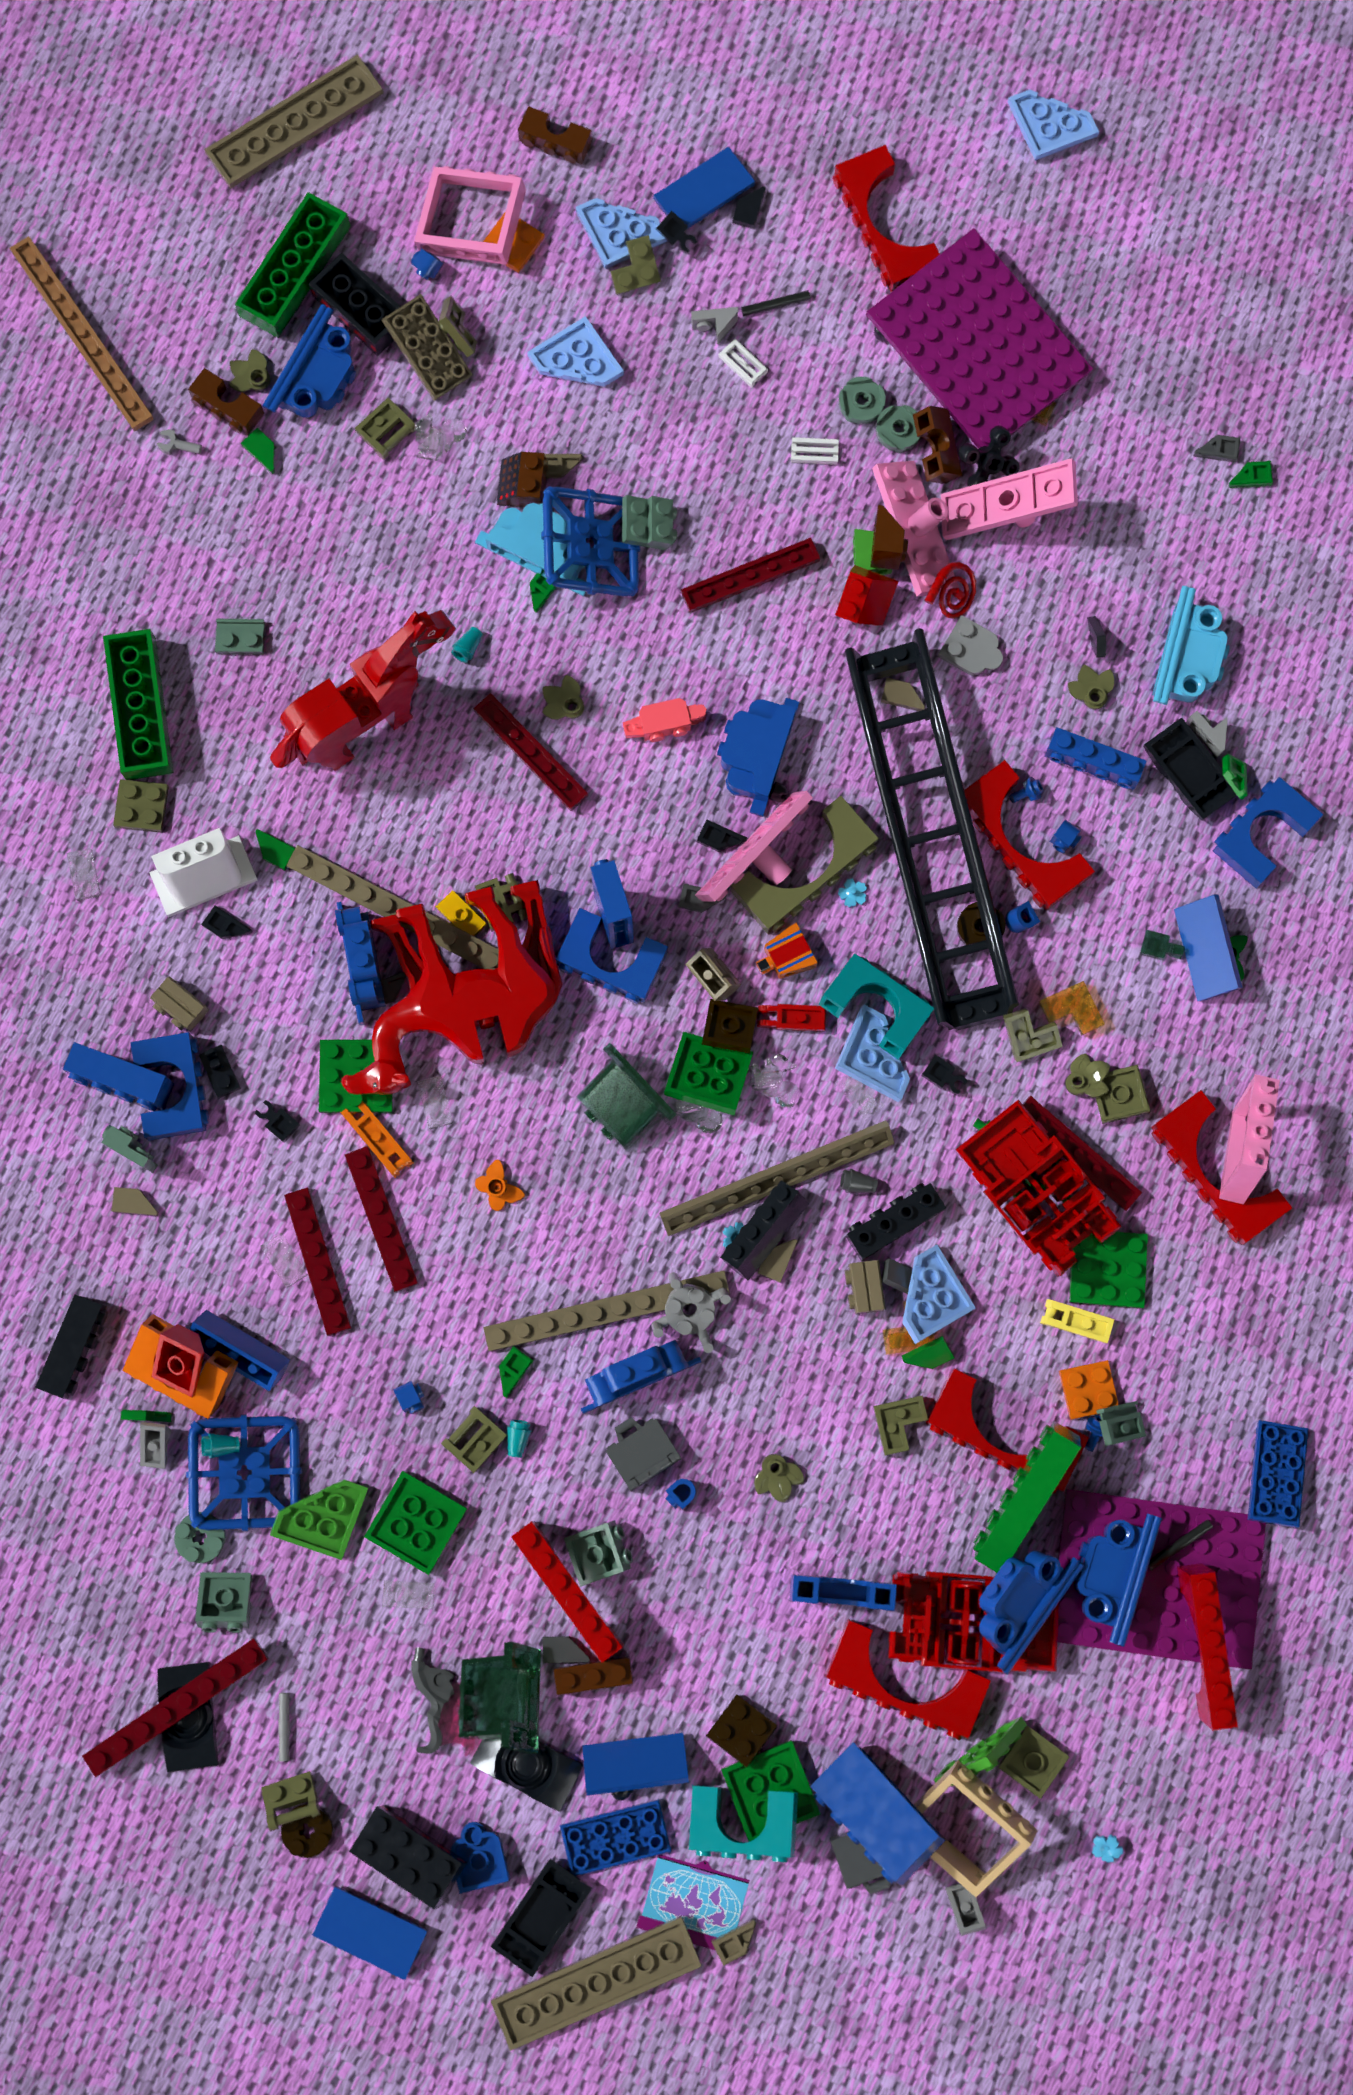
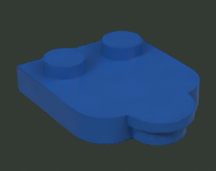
[451,1822,511,1894]

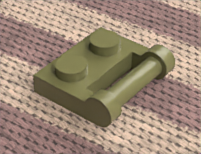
[354,398,418,460]
[441,1406,507,1473]
[261,1771,320,1831]

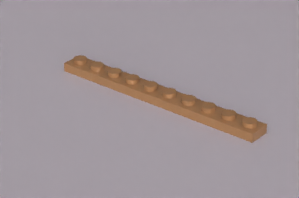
[10,236,154,432]

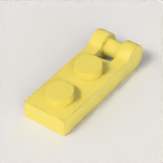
[1040,1299,1115,1344]

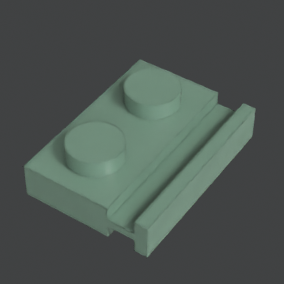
[215,619,265,655]
[1096,1401,1146,1446]

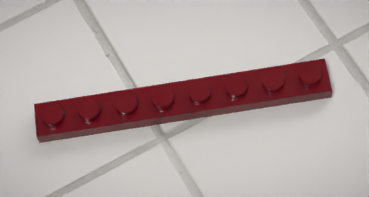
[82,1638,269,1778]

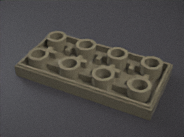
[382,294,473,401]

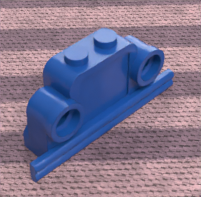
[262,304,356,418]
[717,698,799,817]
[335,902,386,1026]
[581,1340,702,1414]
[1074,1514,1162,1647]
[979,1551,1084,1675]

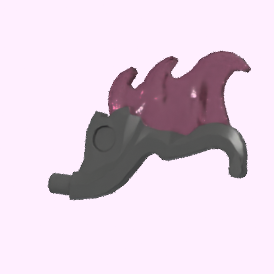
[411,1647,476,1757]

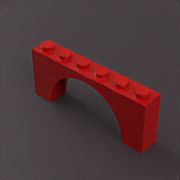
[832,144,940,292]
[964,760,1095,911]
[1150,1090,1292,1245]
[926,1368,1090,1494]
[511,1521,624,1663]
[1177,1563,1238,1731]
[825,1619,991,1741]

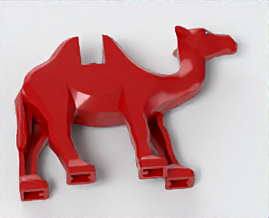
[341,880,563,1095]

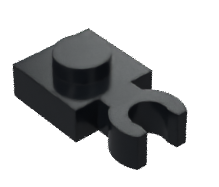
[655,211,698,254]
[921,1055,968,1095]
[255,1100,300,1143]

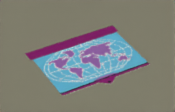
[636,1854,750,1951]

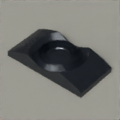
[1143,718,1237,821]
[157,1662,219,1772]
[470,1717,583,1812]
[490,1858,592,1978]

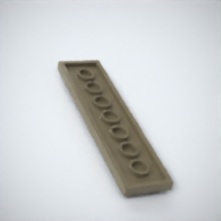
[204,54,384,189]
[491,1915,702,2051]

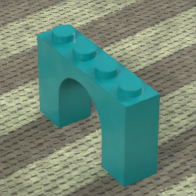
[818,953,934,1060]
[689,1786,798,1862]

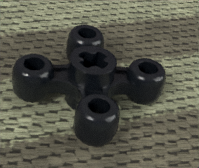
[958,425,1020,487]

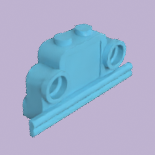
[475,503,586,596]
[1152,586,1230,705]

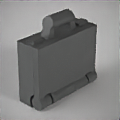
[606,1417,682,1492]
[829,1831,890,1895]

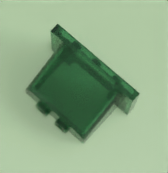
[576,1043,677,1152]
[458,1642,541,1754]

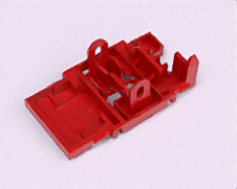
[955,1099,1122,1277]
[888,1571,1059,1673]

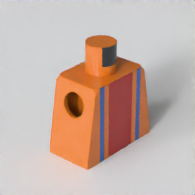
[756,922,818,979]

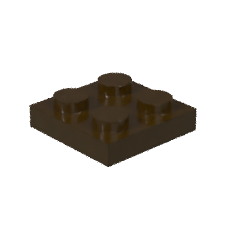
[702,999,758,1054]
[706,1694,778,1768]

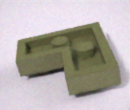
[610,235,661,294]
[439,296,477,357]
[1003,1008,1063,1062]
[873,1396,928,1456]

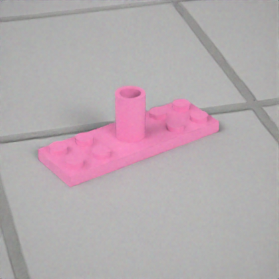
[941,458,1078,540]
[872,460,959,597]
[695,791,813,902]

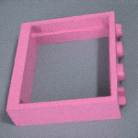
[414,166,526,265]
[1219,1074,1280,1204]

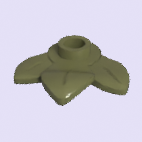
[229,349,271,392]
[1068,665,1114,710]
[542,675,584,720]
[1065,1054,1110,1097]
[754,1454,804,1503]

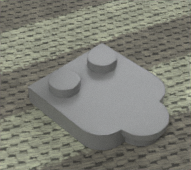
[937,615,1003,676]

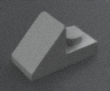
[691,307,738,344]
[1186,711,1228,759]
[140,1422,171,1469]
[946,1883,986,1936]

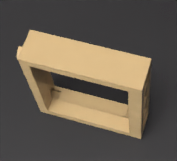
[914,1760,1038,1897]

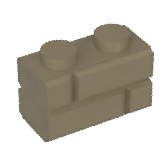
[685,948,741,1001]
[150,976,209,1032]
[844,1260,886,1314]

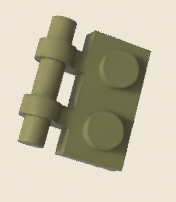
[475,873,528,932]

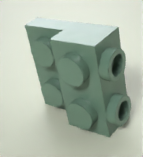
[622,495,677,550]
[101,1125,158,1173]
[564,1520,633,1587]
[195,1572,252,1633]

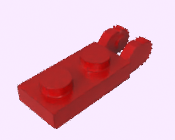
[757,1004,826,1032]

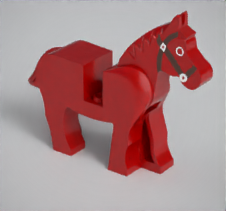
[270,610,456,771]

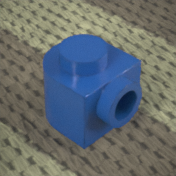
[411,249,444,280]
[1049,819,1082,853]
[1005,901,1040,933]
[393,1381,424,1414]
[665,1479,696,1510]

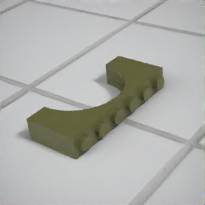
[730,796,879,934]

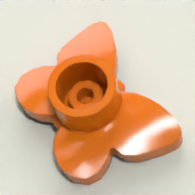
[475,1159,525,1211]

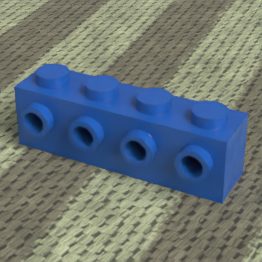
[1045,727,1146,790]
[190,1310,290,1391]

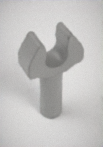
[157,429,202,455]

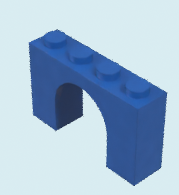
[1213,777,1323,889]
[556,908,668,1004]
[130,1032,209,1141]
[789,1574,897,1611]

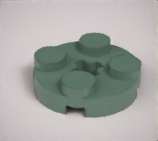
[838,376,886,424]
[876,405,921,453]
[174,1512,226,1563]

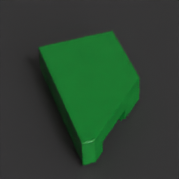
[241,428,275,475]
[1228,461,1273,488]
[529,569,560,613]
[1222,753,1248,800]
[255,829,295,871]
[902,1336,954,1369]
[499,1346,533,1398]
[121,1410,172,1422]

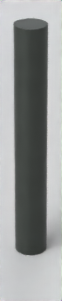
[741,290,810,316]
[1148,1520,1213,1571]

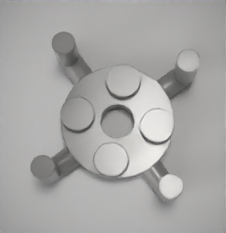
[651,1272,731,1353]

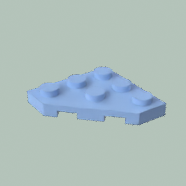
[1008,89,1099,161]
[575,198,667,269]
[527,316,624,387]
[835,1004,910,1102]
[902,1245,976,1344]

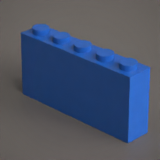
[590,859,634,950]
[810,1742,946,1885]

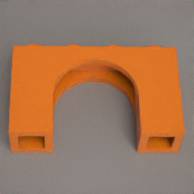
[122,1314,239,1419]

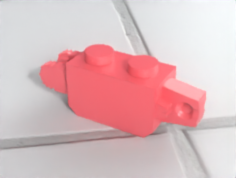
[623,698,707,742]

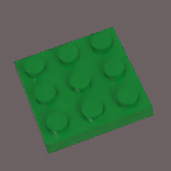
[664,1031,753,1116]
[319,1039,393,1113]
[1069,1232,1148,1309]
[364,1471,468,1575]
[721,1740,820,1842]

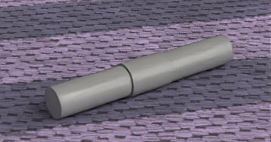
[278,1693,290,1761]

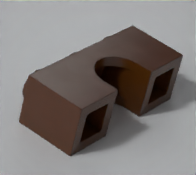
[518,106,593,164]
[188,368,265,435]
[913,406,962,484]
[553,1656,633,1695]

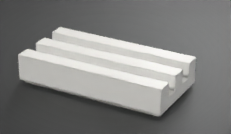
[719,339,768,388]
[791,437,839,465]

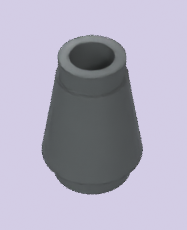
[840,1169,878,1193]

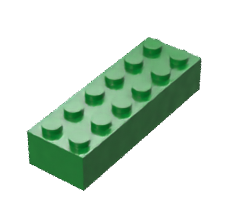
[235,192,351,338]
[103,629,174,780]
[973,1421,1081,1573]

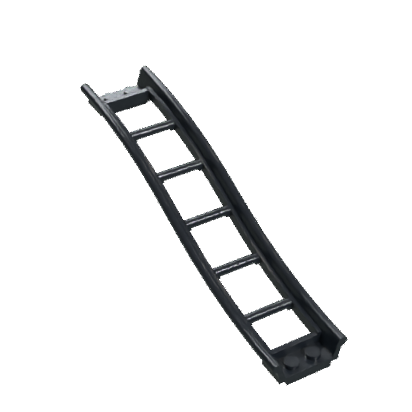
[845,628,1019,1030]

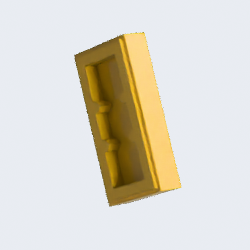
[436,890,487,936]

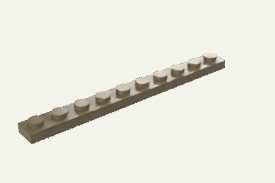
[287,845,498,970]
[659,1120,895,1236]
[483,1270,730,1352]

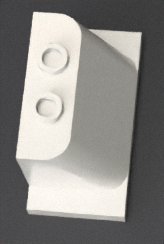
[149,828,258,917]

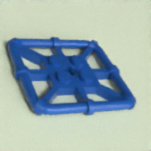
[541,486,640,597]
[186,1415,303,1531]

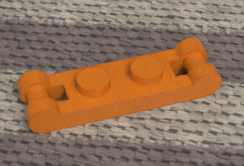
[340,1101,414,1178]

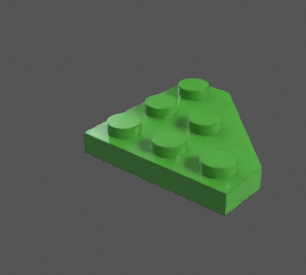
[270,1479,368,1560]
[933,1717,1027,1787]

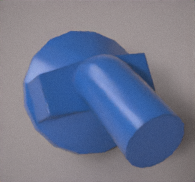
[1009,777,1043,803]
[1085,1415,1103,1452]

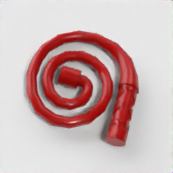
[924,562,976,619]

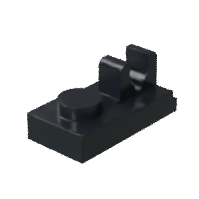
[199,1045,241,1099]

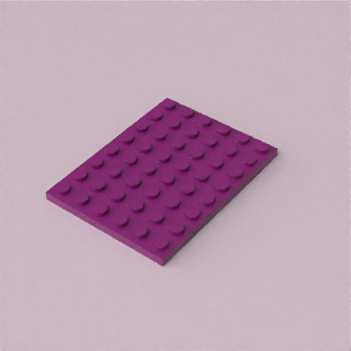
[866,228,1093,449]
[1057,1489,1266,1670]

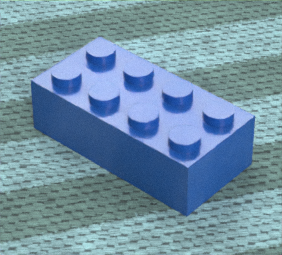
[63,1042,175,1111]

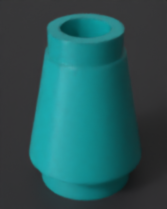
[451,627,483,663]
[507,1419,532,1458]
[201,1433,240,1459]

